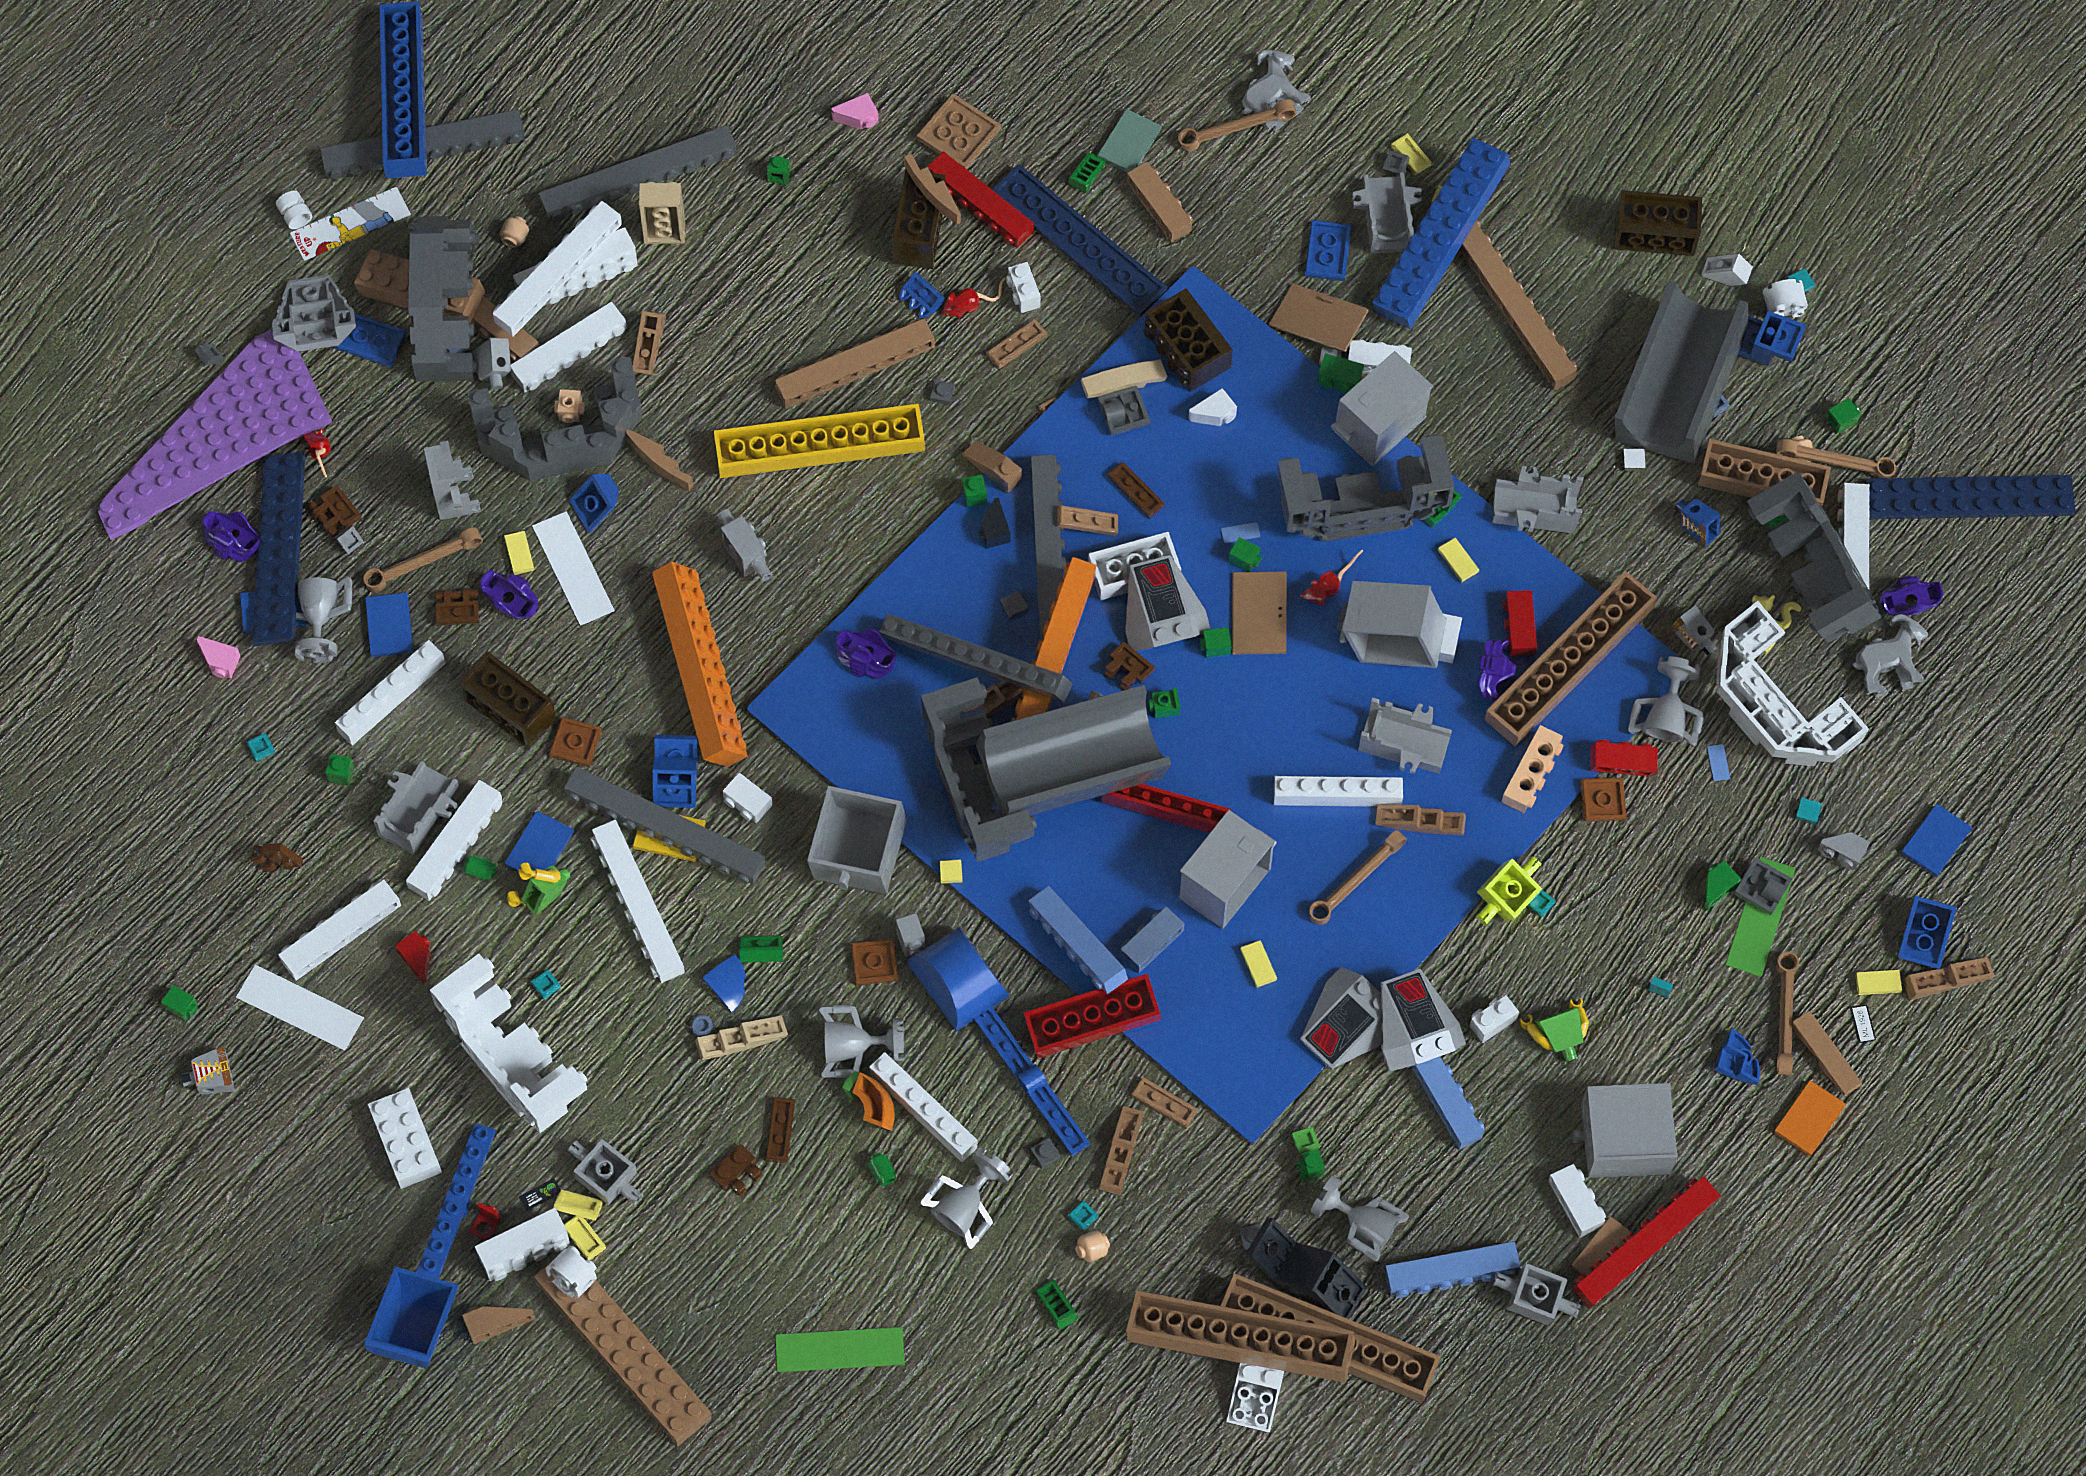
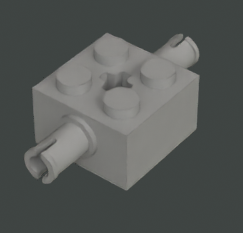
[718,509,773,582]
[568,1139,643,1205]
[1493,1263,1580,1325]

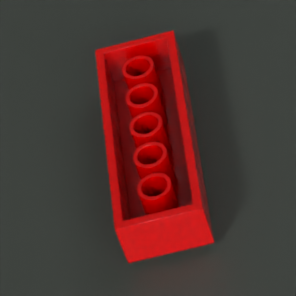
[1024,974,1162,1059]

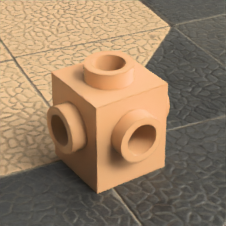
[554,389,585,423]

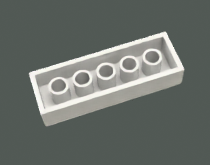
[513,227,638,308]

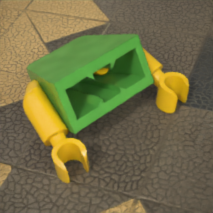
[507,863,570,915]
[1520,998,1589,1062]

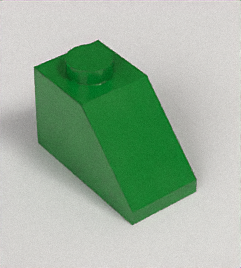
[1704,860,1741,911]

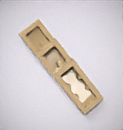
[1080,359,1167,398]
[695,1016,788,1060]

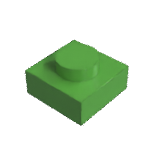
[842,1071,859,1101]
[1292,1126,1320,1155]

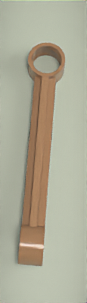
[1178,99,1297,152]
[1776,439,1896,478]
[363,528,483,592]
[1309,830,1407,925]
[1776,951,1799,1076]

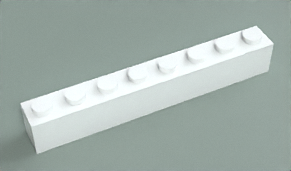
[493,201,622,337]
[591,820,685,983]

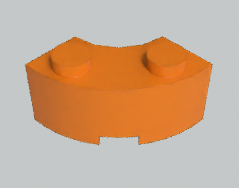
[852,1072,895,1131]

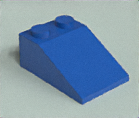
[1898,896,1957,969]

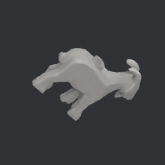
[1242,50,1311,132]
[1852,614,1928,698]

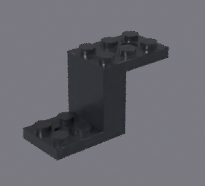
[1246,1217,1368,1319]

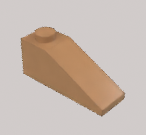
[633,310,666,375]
[962,440,1022,493]
[462,1306,536,1344]

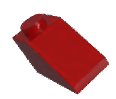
[395,930,431,984]

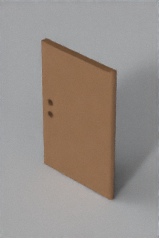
[1269,283,1369,352]
[1232,572,1287,655]

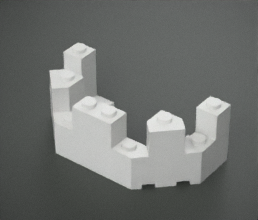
[1716,601,1869,766]
[430,954,587,1133]

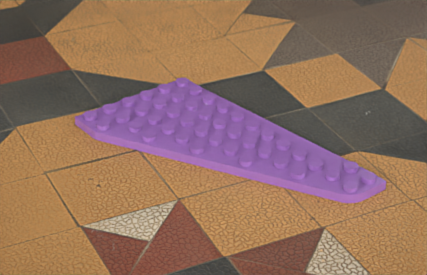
[98,329,332,540]

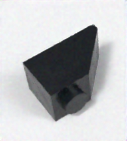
[978,497,1011,549]

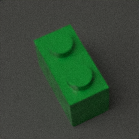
[1317,353,1364,394]

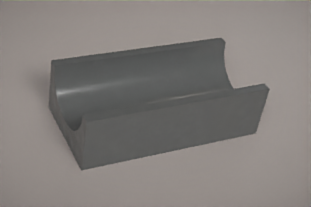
[1615,281,1748,464]
[976,685,1171,818]

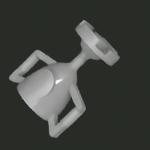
[295,576,352,663]
[1628,656,1704,747]
[819,1004,904,1078]
[919,1148,1013,1249]
[1310,1176,1409,1261]

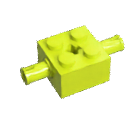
[1476,856,1542,925]

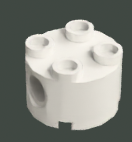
[1763,279,1808,317]
[546,1246,597,1299]

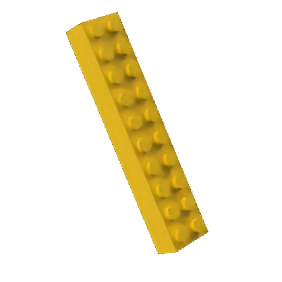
[714,404,925,478]

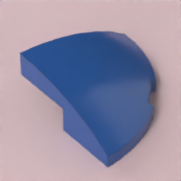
[702,955,746,1013]
[1713,1029,1760,1085]

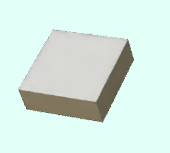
[1623,449,1645,471]

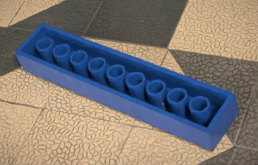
[380,1,427,179]
[1372,138,1510,330]

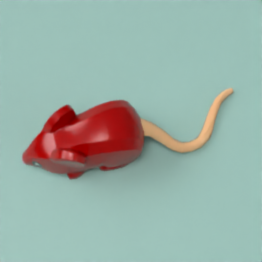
[942,277,1006,318]
[304,429,331,477]
[1301,550,1363,606]

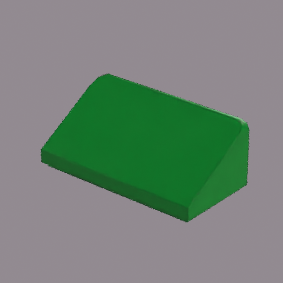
[739,936,783,963]

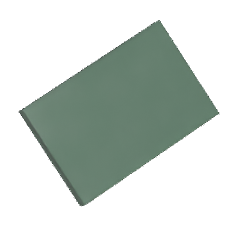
[1098,109,1162,173]

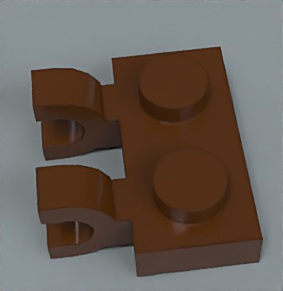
[1104,641,1155,691]
[251,843,303,872]
[709,1144,763,1197]

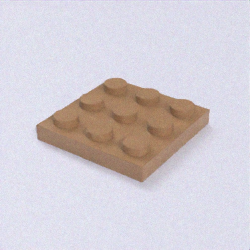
[917,93,1001,169]

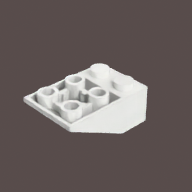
[1226,1363,1284,1432]

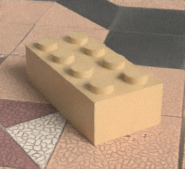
[639,182,685,244]

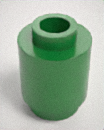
[463,854,497,881]
[867,1152,896,1187]

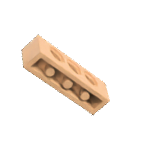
[1502,725,1564,813]

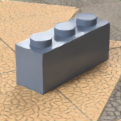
[1120,906,1185,973]

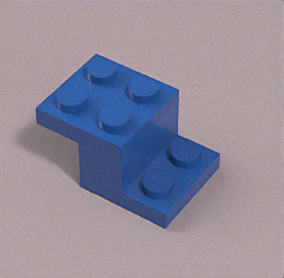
[1738,311,1806,366]
[653,735,698,808]

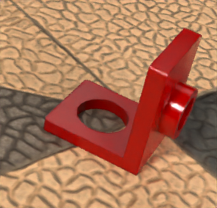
[469,1202,501,1241]

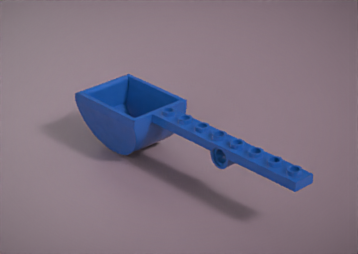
[907,926,1090,1157]
[365,1123,496,1369]

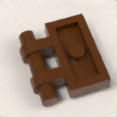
[309,485,362,537]
[436,588,479,626]

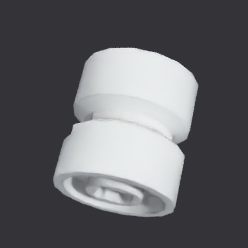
[276,191,312,229]

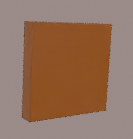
[549,717,602,768]
[1580,778,1627,822]
[851,938,899,986]

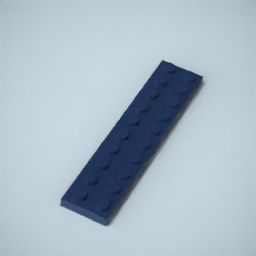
[992,164,1168,317]
[252,451,306,646]
[1865,475,2076,520]

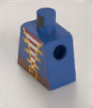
[1675,499,1720,548]

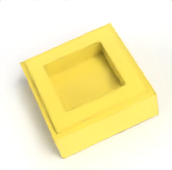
[940,860,962,884]

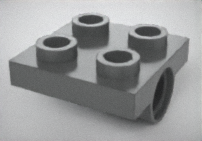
[1098,386,1150,436]
[1734,857,1792,915]

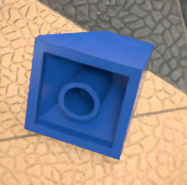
[569,474,619,533]

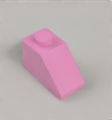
[831,93,878,129]
[197,636,241,678]

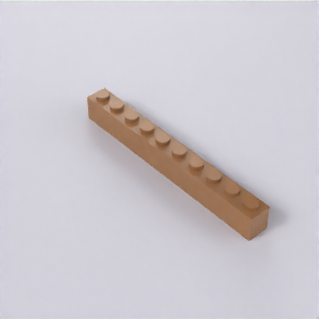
[1459,220,1577,390]

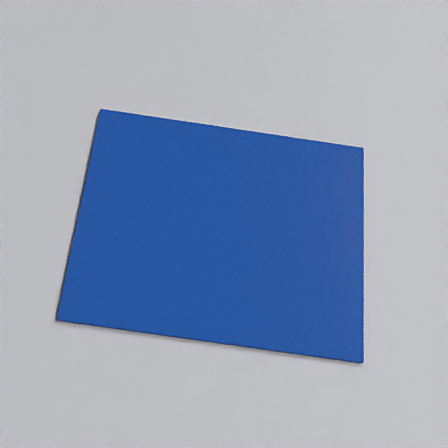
[747,267,1692,1143]

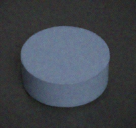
[691,1015,713,1037]

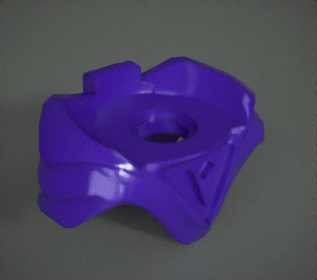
[202,511,261,562]
[480,570,538,620]
[1879,576,1944,616]
[836,628,897,679]
[1478,640,1517,701]

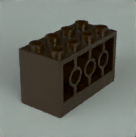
[892,170,946,269]
[1613,190,1702,256]
[1144,288,1233,392]
[460,651,556,749]

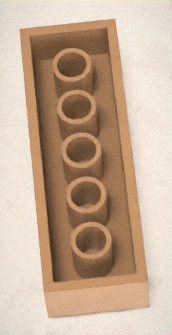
[354,249,485,322]
[1698,439,1831,506]

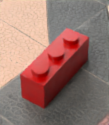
[1502,590,1537,657]
[1590,739,1658,777]

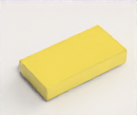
[1391,133,1432,175]
[504,531,534,575]
[1438,538,1479,583]
[1240,940,1277,988]
[1856,970,1902,995]
[554,1189,603,1221]
[564,1216,606,1260]

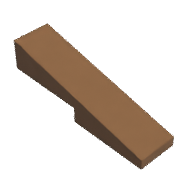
[1903,957,1995,1001]
[1792,1011,1862,1096]

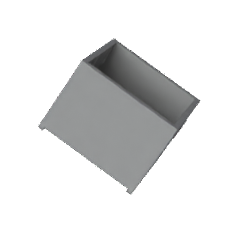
[1331,351,1433,466]
[1340,581,1447,668]
[807,786,907,895]
[1178,810,1277,929]
[1572,1083,1678,1178]

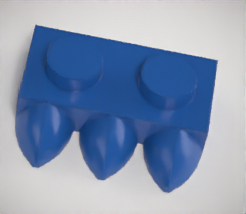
[900,272,946,318]

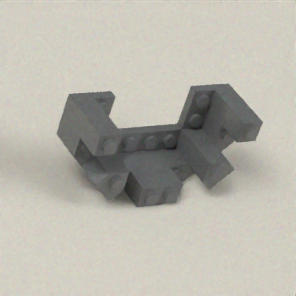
[408,216,480,382]
[467,357,642,481]
[1277,434,1454,542]
[1747,472,1881,643]
[921,677,1037,862]

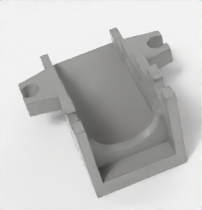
[1352,172,1422,254]
[424,441,481,520]
[1492,466,1583,533]
[1358,697,1452,774]
[374,761,459,856]

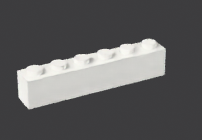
[510,302,627,393]
[1837,483,1869,589]
[335,640,446,745]
[1274,776,1403,807]
[406,780,502,901]
[278,880,401,981]
[870,1053,978,1162]

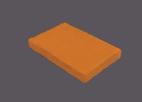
[1774,1080,1847,1157]

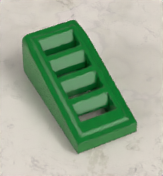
[1069,152,1106,194]
[1035,1279,1078,1330]

